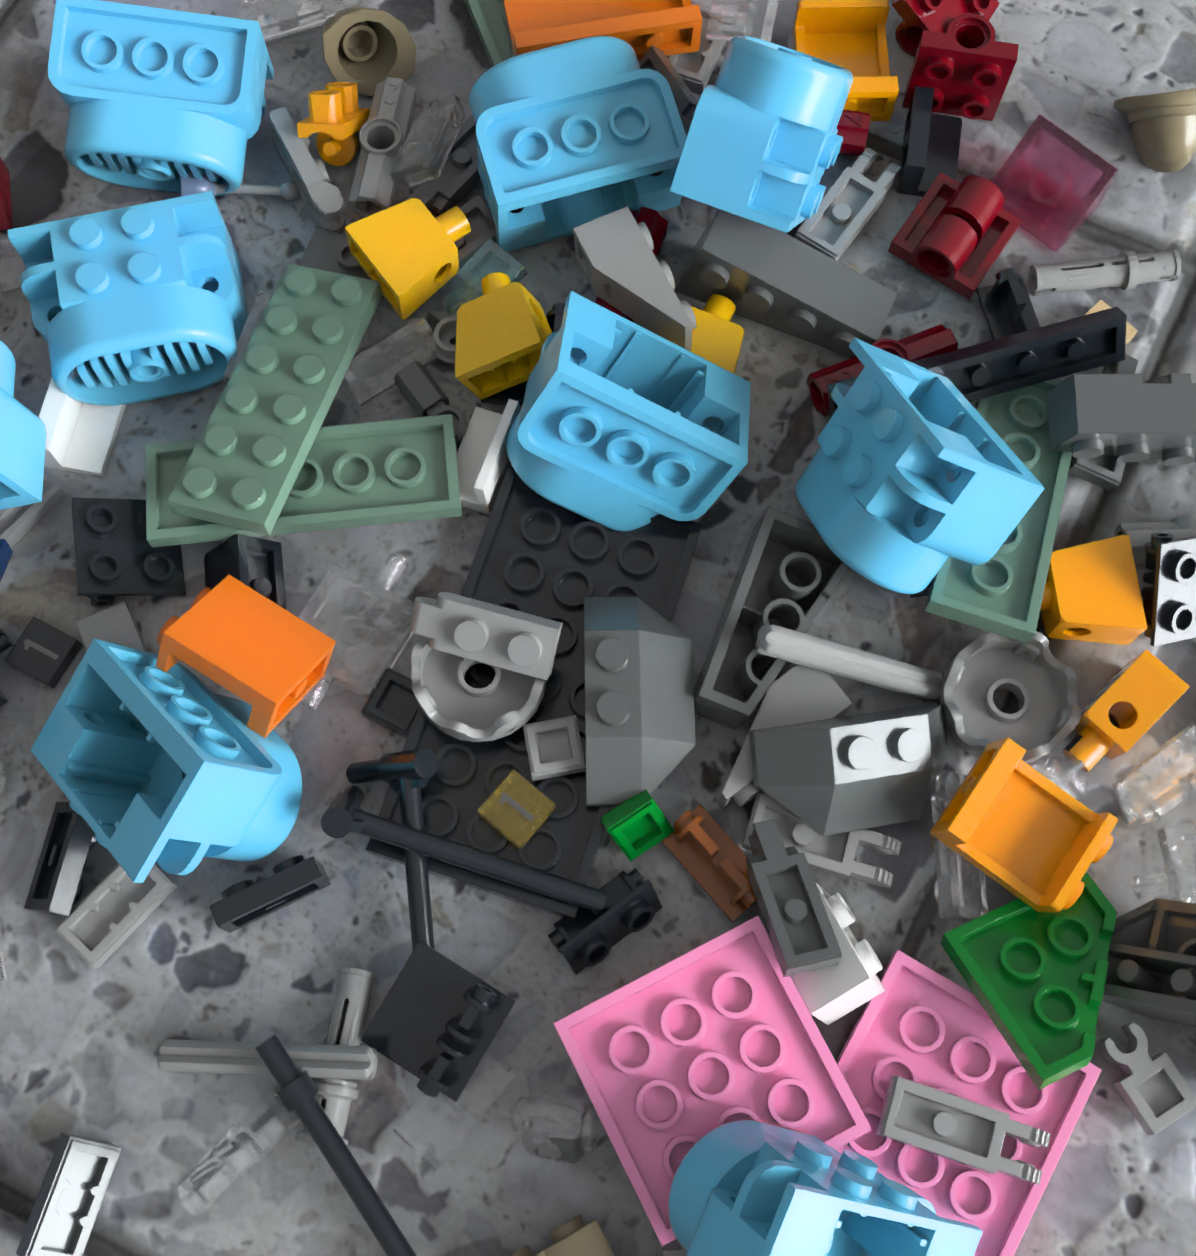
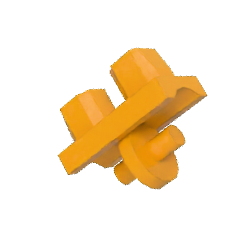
[297,82,371,166]

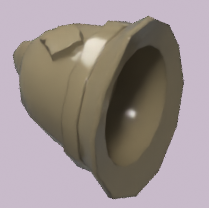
[322,6,416,97]
[1113,88,1196,173]

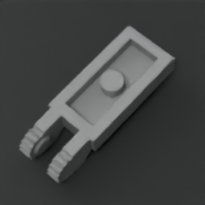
[269,106,346,233]
[794,148,902,261]
[741,793,902,888]
[876,1075,1051,1185]

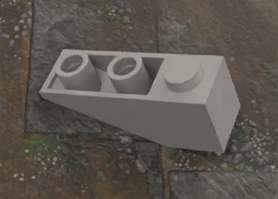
[573,206,697,351]
[717,664,853,810]

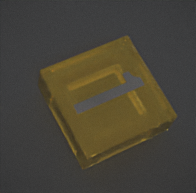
[478,769,556,849]

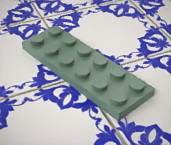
[167,263,383,536]
[924,378,1072,644]
[145,414,462,547]

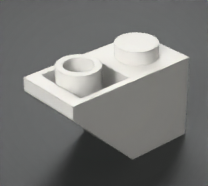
[791,882,885,1025]

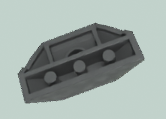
[584,597,696,806]
[749,703,949,836]
[1102,898,1196,1027]

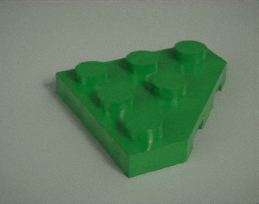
[940,872,1117,1090]

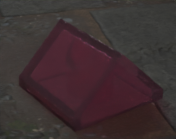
[992,114,1119,252]

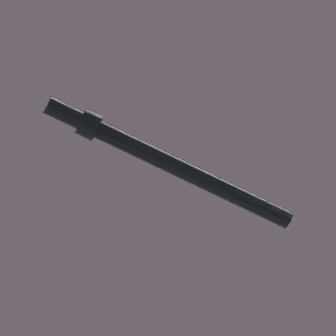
[255,1034,417,1256]

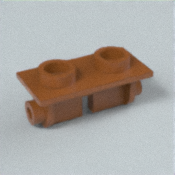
[661,804,757,922]

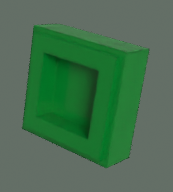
[600,789,675,862]

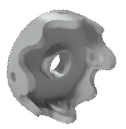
[411,605,547,742]
[940,631,1082,764]

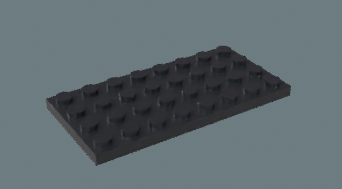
[366,466,702,920]

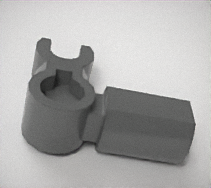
[394,361,468,450]

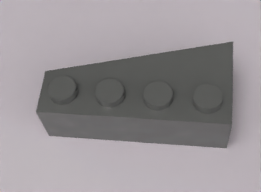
[674,209,897,358]
[1047,373,1196,466]
[694,506,850,729]

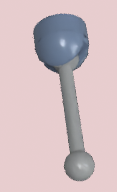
[181,170,299,201]

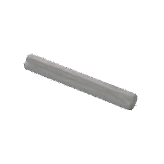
[755,624,944,700]
[158,1039,378,1080]

